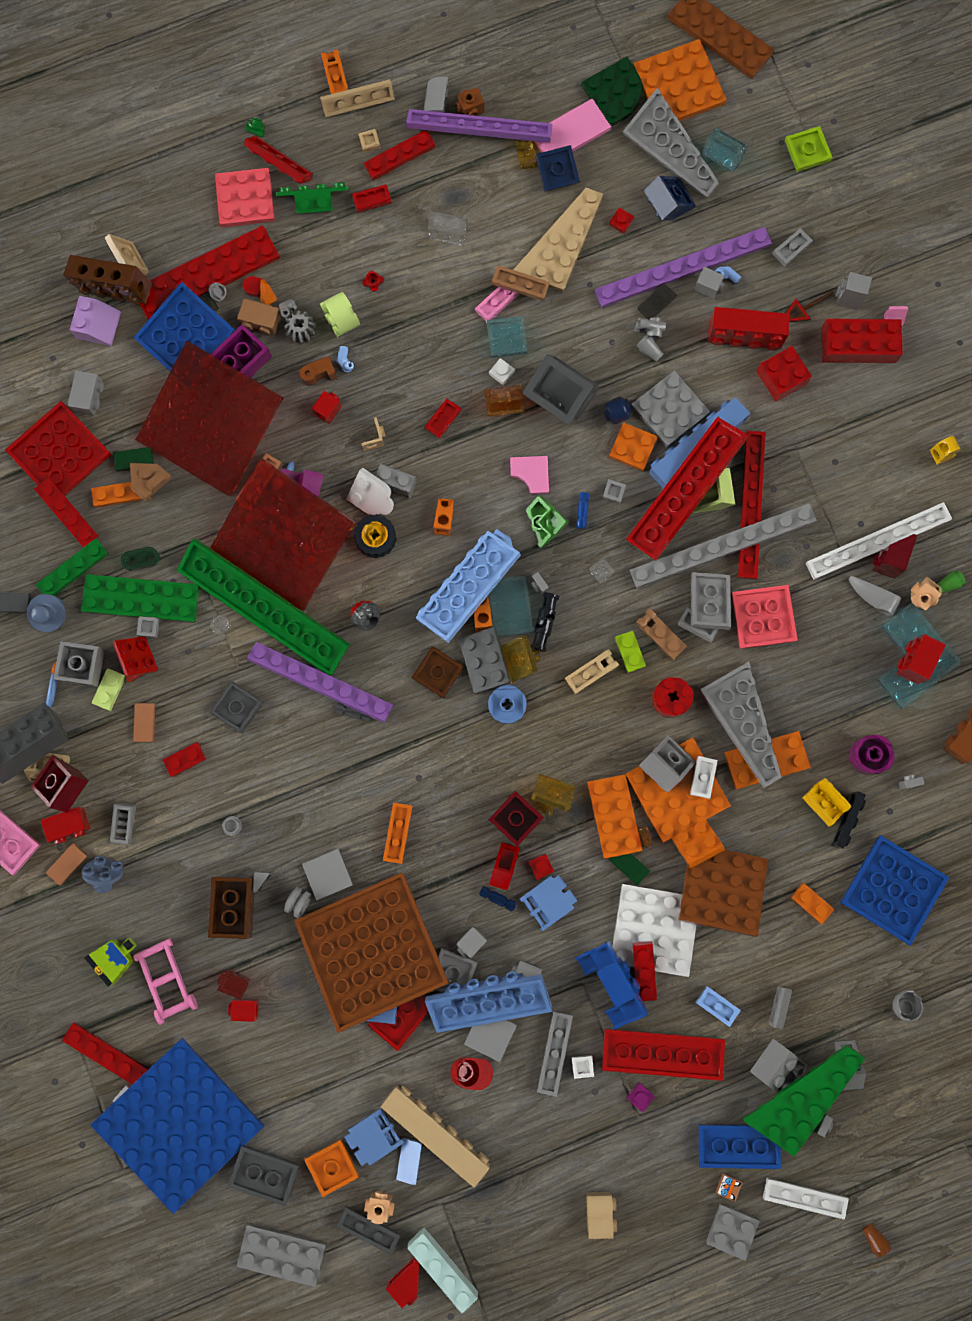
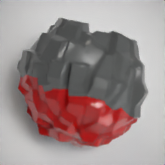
[350,600,380,631]

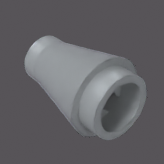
[636,335,664,362]

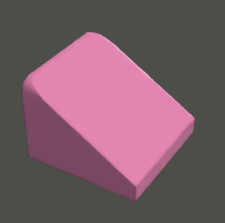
[884,306,908,326]

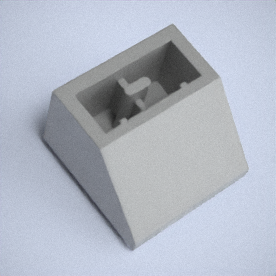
[750,1039,808,1093]

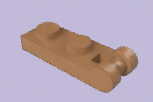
[636,609,687,661]

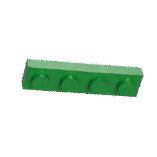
[36,538,109,596]

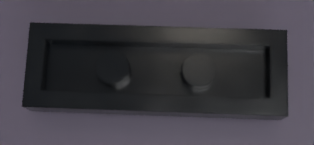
[831,791,866,849]

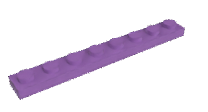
[406,109,552,143]
[247,642,393,724]

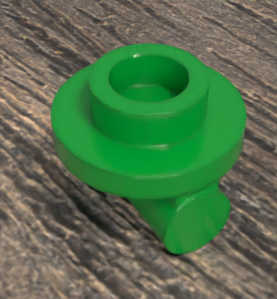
[245,118,265,138]

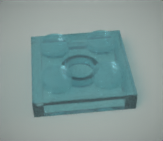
[486,316,528,358]

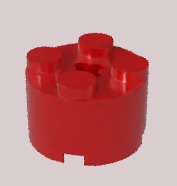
[652,677,693,718]

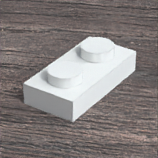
[690,756,718,799]

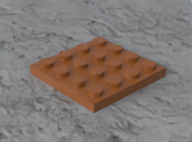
[678,850,768,937]

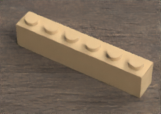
[381,1084,490,1188]

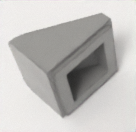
[252,872,272,892]

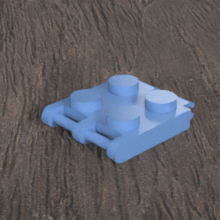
[520,875,577,931]
[344,1108,404,1166]

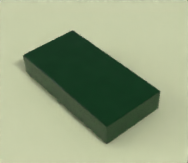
[114,447,154,472]
[608,854,650,886]

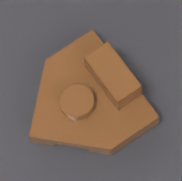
[130,463,172,501]

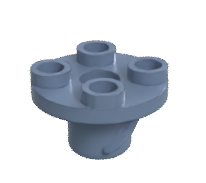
[27,594,66,632]
[82,856,123,893]

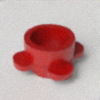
[362,271,384,292]

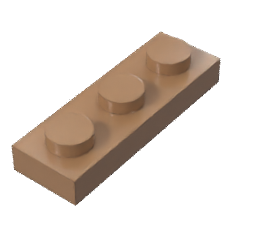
[492,265,550,302]

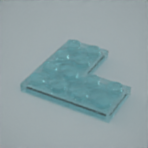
[876,603,962,710]

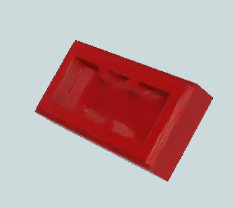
[352,184,392,213]
[425,398,462,439]

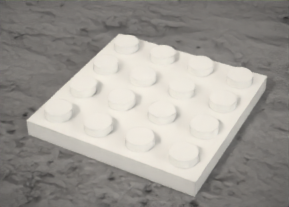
[612,884,696,977]

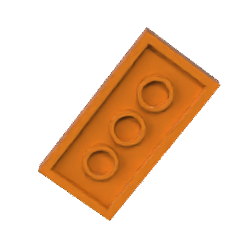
[724,731,811,790]
[587,774,642,859]

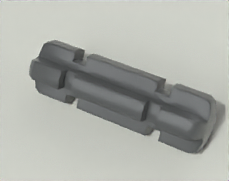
[335,703,372,722]

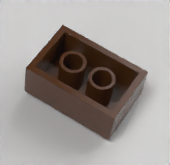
[208,877,255,939]

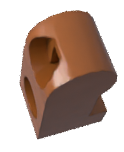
[299,356,338,386]

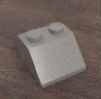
[639,735,696,793]

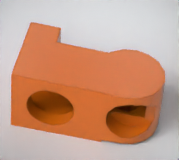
[433,498,454,536]
[474,596,492,633]

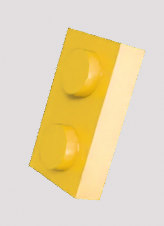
[802,778,852,827]

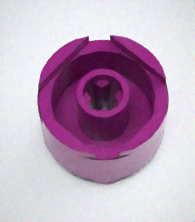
[849,735,895,775]

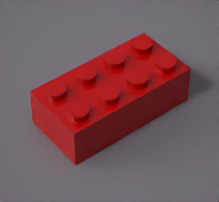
[707,307,790,351]
[821,319,903,363]

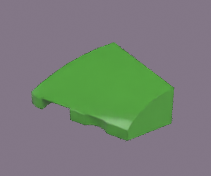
[526,496,569,548]

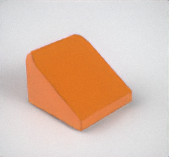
[260,279,277,305]

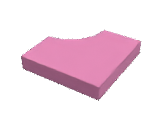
[510,456,549,495]

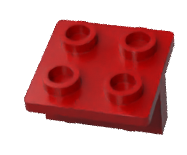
[113,636,158,682]

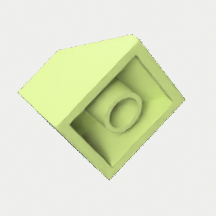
[692,468,736,513]

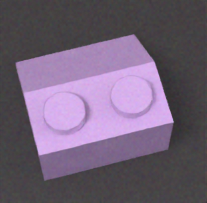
[70,296,121,346]

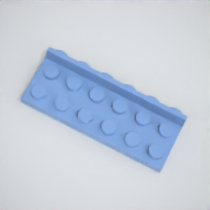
[416,531,521,643]

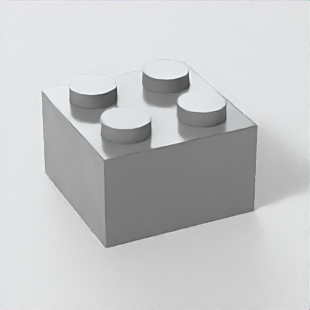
[53,641,105,687]

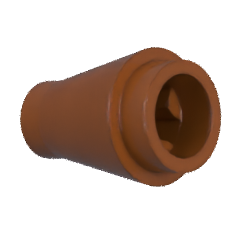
[862,1223,892,1258]

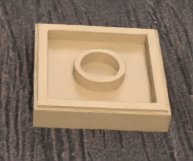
[105,234,149,275]

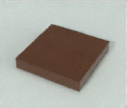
[411,646,464,699]

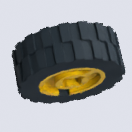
[354,514,397,558]

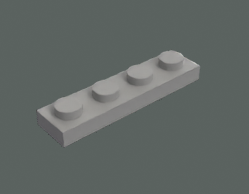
[537,1011,573,1097]

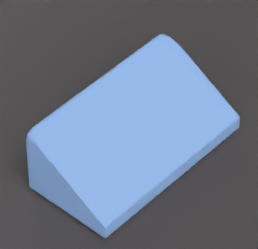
[396,1138,422,1185]

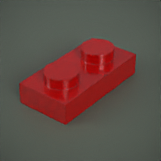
[163,742,207,777]

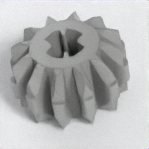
[284,310,316,343]

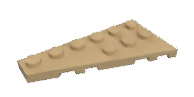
[513,188,603,292]

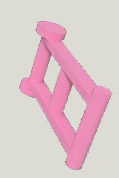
[133,938,198,1025]

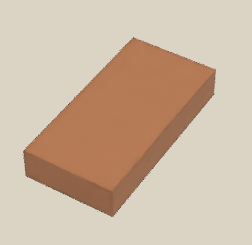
[133,703,156,742]
[46,843,89,886]

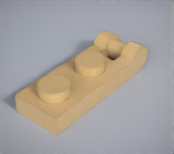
[565,649,619,694]

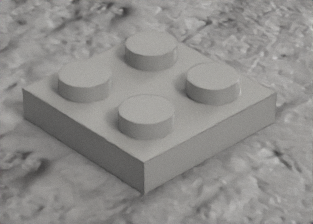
[706,1203,760,1261]

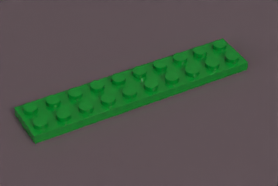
[176,538,351,676]

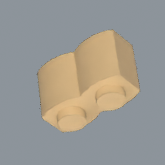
[586,1192,617,1239]

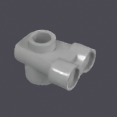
[634,318,666,339]

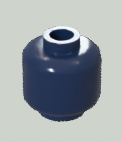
[603,397,632,424]

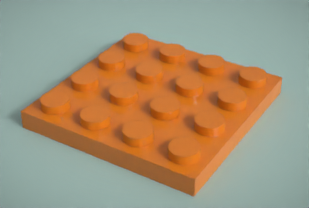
[633,39,727,121]
[626,738,731,843]

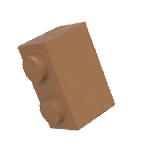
[237,298,282,336]

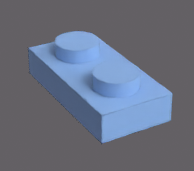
[695,986,741,1027]

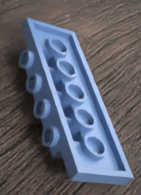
[425,971,552,1033]

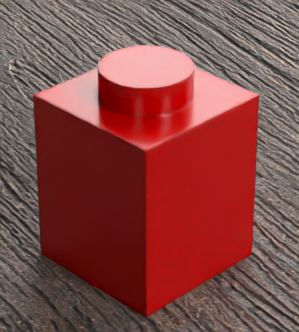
[312,391,342,424]
[228,998,259,1022]

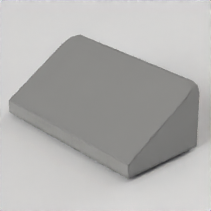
[768,986,792,1029]

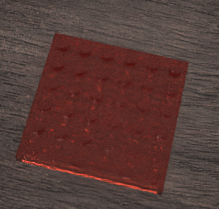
[135,340,284,496]
[210,459,356,612]

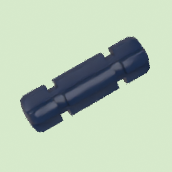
[479,886,516,911]

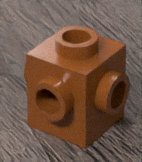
[456,87,485,116]

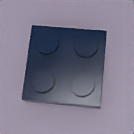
[535,145,580,192]

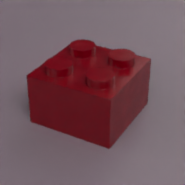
[488,791,544,847]

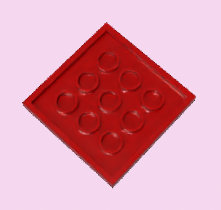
[5,401,112,496]

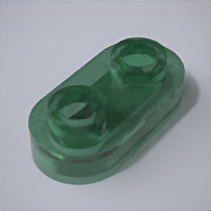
[120,547,160,571]

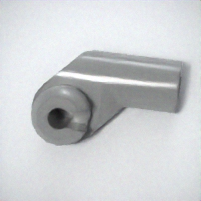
[279,299,297,317]

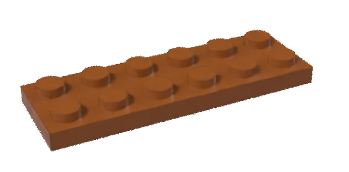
[667,0,775,79]

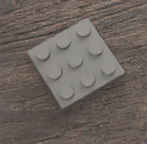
[631,371,710,448]

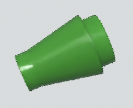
[936,570,966,593]

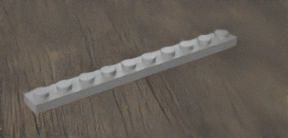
[630,503,817,589]

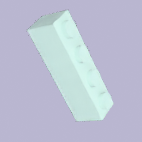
[407,1227,478,1313]

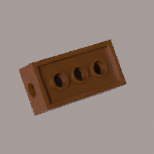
[63,255,152,304]

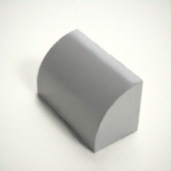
[424,77,449,113]

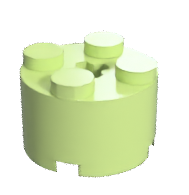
[320,292,360,337]

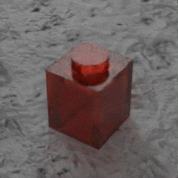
[217,970,251,999]

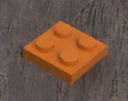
[609,422,658,472]
[671,820,725,869]
[304,1139,359,1197]

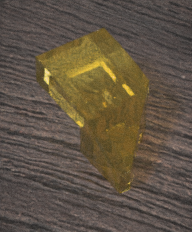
[514,139,538,170]

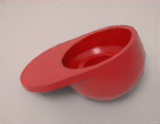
[450,1057,493,1090]

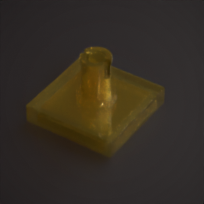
[501,635,540,683]
[531,774,576,815]

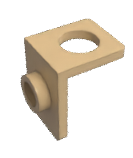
[361,417,385,451]

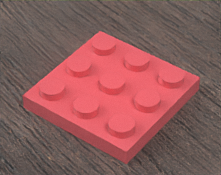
[215,168,275,228]
[731,585,798,649]

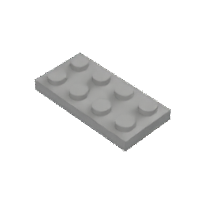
[236,1223,326,1287]

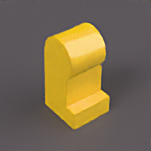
[930,436,961,465]

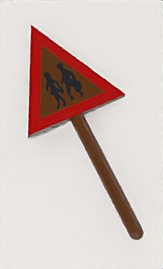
[786,291,834,322]

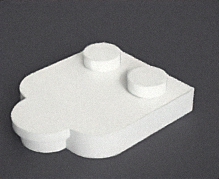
[346,468,394,515]

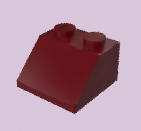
[872,534,917,579]
[31,755,89,813]

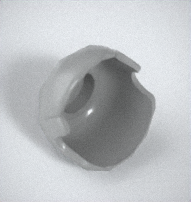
[892,990,924,1022]

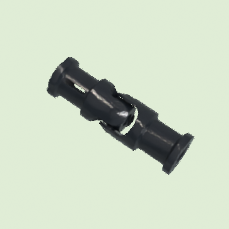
[530,592,560,652]

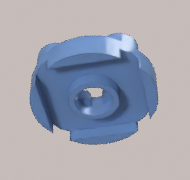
[488,685,527,724]

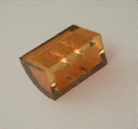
[484,385,525,417]

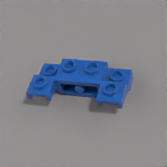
[575,941,649,1030]

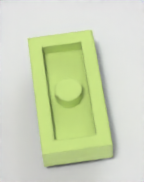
[92,668,126,711]

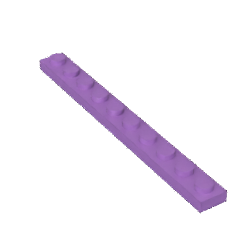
[595,227,772,308]

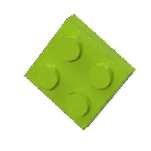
[785,126,833,172]

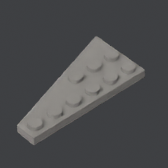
[623,87,719,199]
[700,662,782,789]

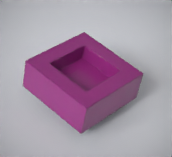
[626,1082,655,1113]

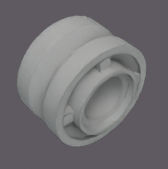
[284,886,311,918]

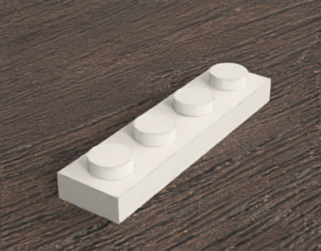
[763,1177,849,1219]

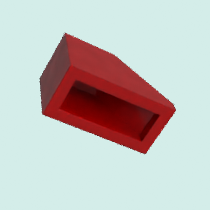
[489,842,520,891]
[386,1257,420,1309]

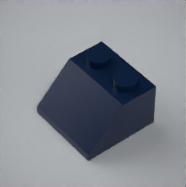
[644,176,696,220]

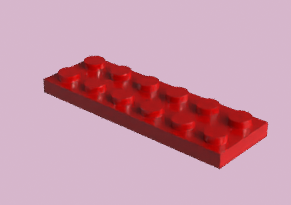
[602,1028,725,1081]

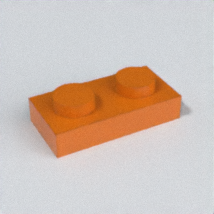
[790,883,834,924]

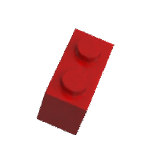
[41,807,91,845]

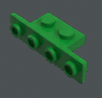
[276,182,350,214]

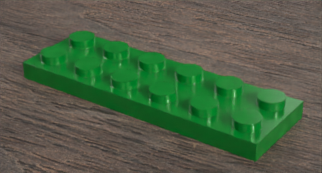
[81,574,200,623]

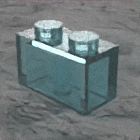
[702,128,748,172]

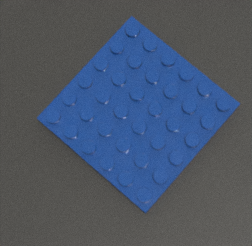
[91,1037,264,1214]

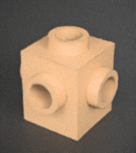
[910,577,942,611]
[364,1191,395,1224]

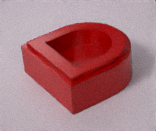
[243,276,263,298]

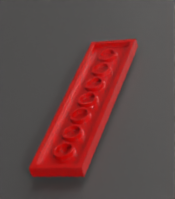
[139,225,280,320]
[626,416,748,561]

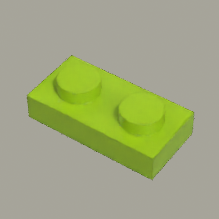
[615,631,646,673]

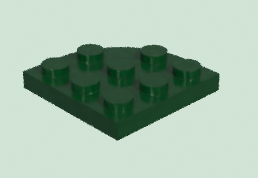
[581,56,642,127]

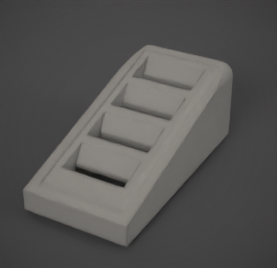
[110,801,136,845]

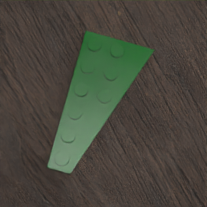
[742,1044,865,1157]

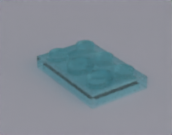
[490,576,534,637]

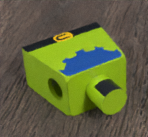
[84,938,137,987]

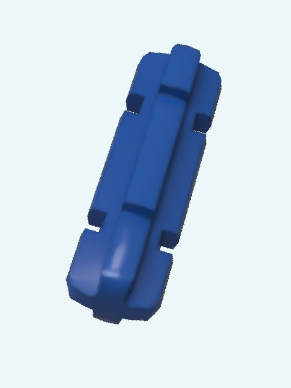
[576,492,590,529]

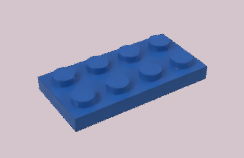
[698,1124,781,1169]

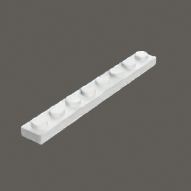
[806,502,952,580]

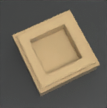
[358,129,381,153]

